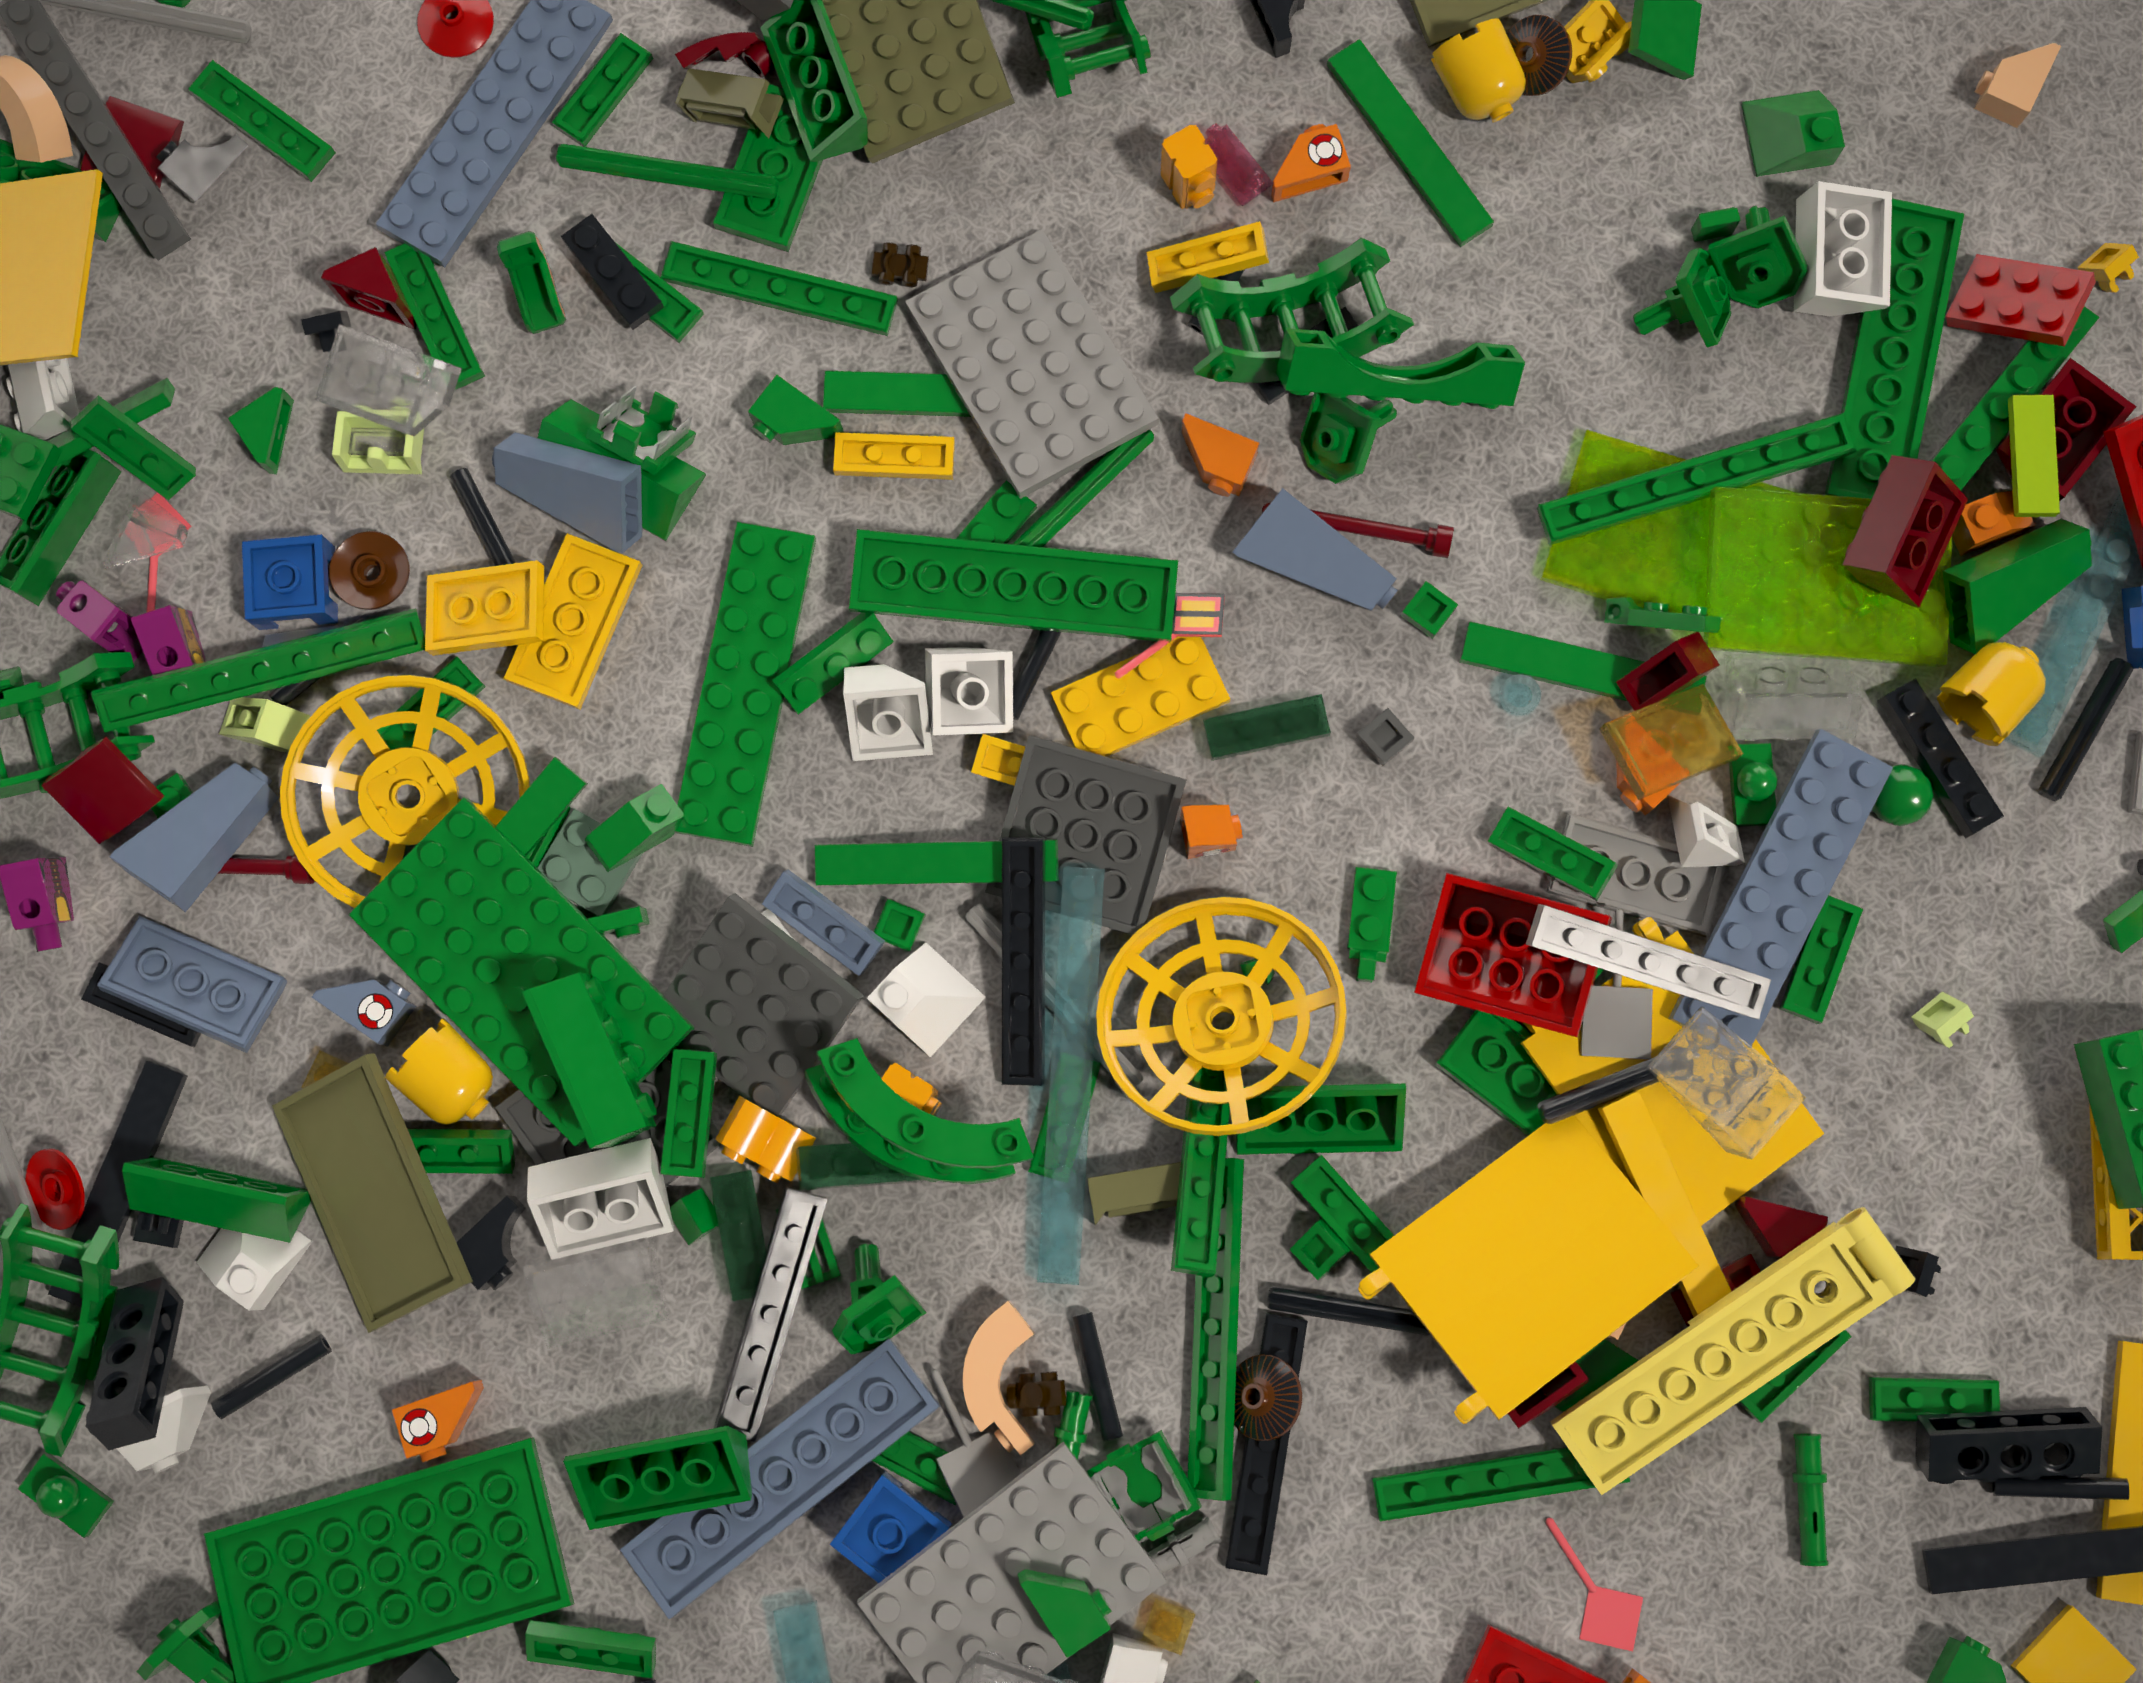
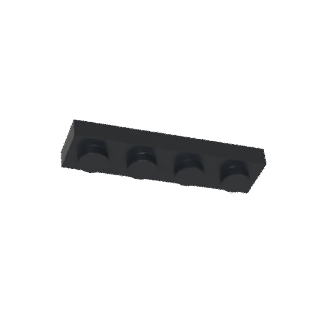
[1877,678,2004,839]

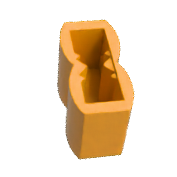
[715,1096,816,1184]

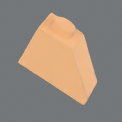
[1974,43,2061,128]

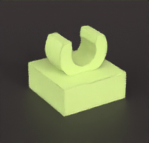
[1911,992,1974,1048]

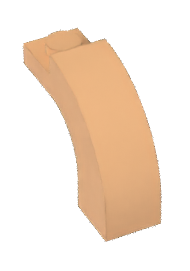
[0,55,73,162]
[963,1300,1035,1456]

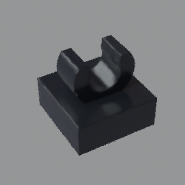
[301,311,351,352]
[133,1211,184,1248]
[1895,1245,1941,1297]

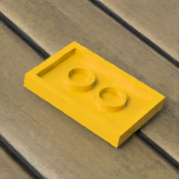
[425,560,544,656]

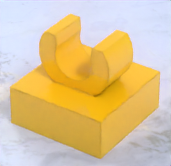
[2077,243,2139,293]

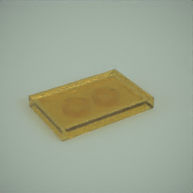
[1599,684,1743,800]

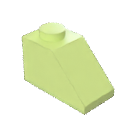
[219,697,310,752]

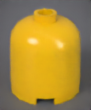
[1431,18,1526,122]
[1937,642,2046,746]
[384,1018,493,1124]

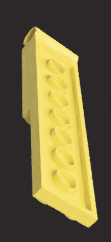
[1550,1207,1915,1495]

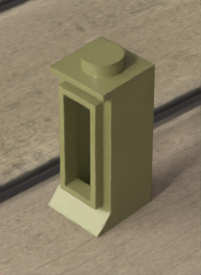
[675,68,784,138]
[1087,1162,1181,1226]

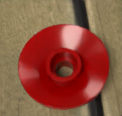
[417,0,494,58]
[25,1148,85,1230]

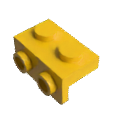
[1564,0,1632,83]

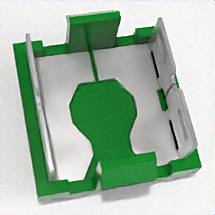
[586,386,696,475]
[1087,1430,1202,1542]

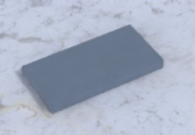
[97,916,287,1053]

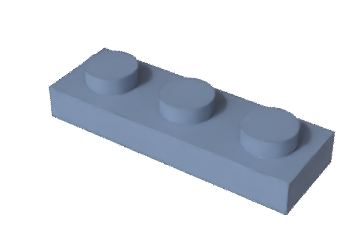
[762,869,885,976]

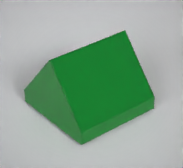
[670,1188,724,1246]

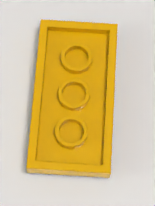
[504,533,643,710]
[1051,636,1231,757]

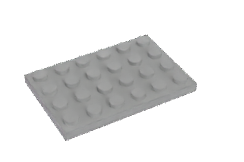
[905,229,1159,499]
[857,1441,1167,1683]

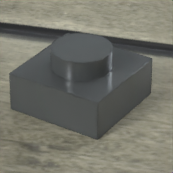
[1356,708,1414,767]

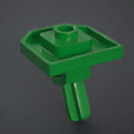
[1708,206,1808,309]
[1633,247,1731,348]
[1300,392,1397,484]
[832,1243,927,1355]
[136,1600,236,1683]

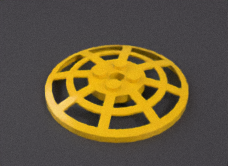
[280,675,530,908]
[1096,897,1347,1136]

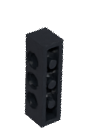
[85,1277,184,1450]
[1915,1407,2102,1484]

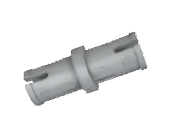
[1147,1517,1222,1573]

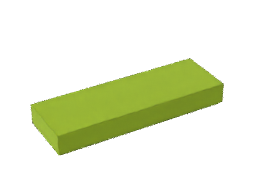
[2008,395,2060,517]

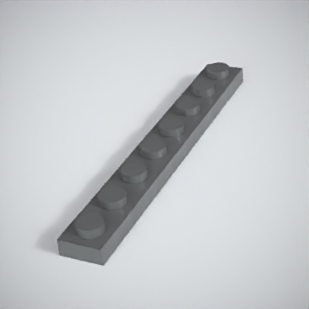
[0,0,191,261]

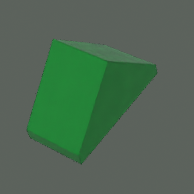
[228,387,294,475]

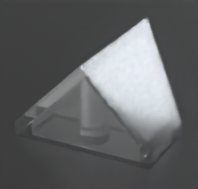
[102,488,188,569]

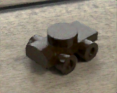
[871,242,929,288]
[1007,1371,1066,1417]

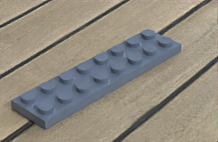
[376,0,613,268]
[1668,729,1893,1058]
[620,1339,941,1619]

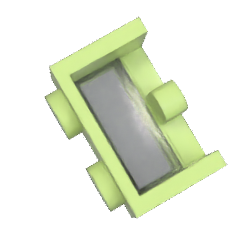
[332,408,424,474]

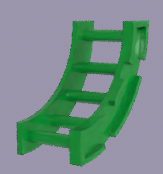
[1025,0,1151,98]
[1170,237,1414,383]
[0,652,155,799]
[804,1038,1034,1184]
[0,1203,119,1457]

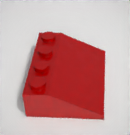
[1414,873,1612,1037]

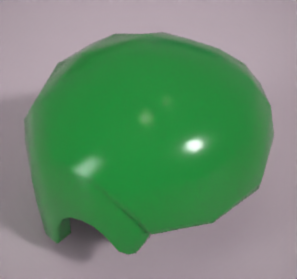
[1872,764,1934,826]

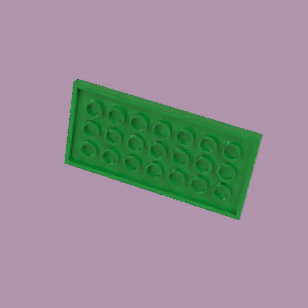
[349,797,695,1146]
[204,1437,575,1683]

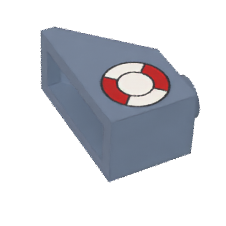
[312,979,417,1047]

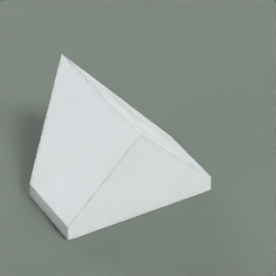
[1668,795,1745,867]

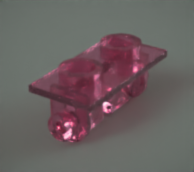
[1205,123,1273,207]

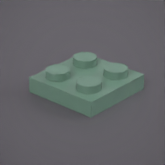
[537,809,643,916]

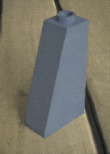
[492,432,642,553]
[1233,488,1398,611]
[109,763,279,913]

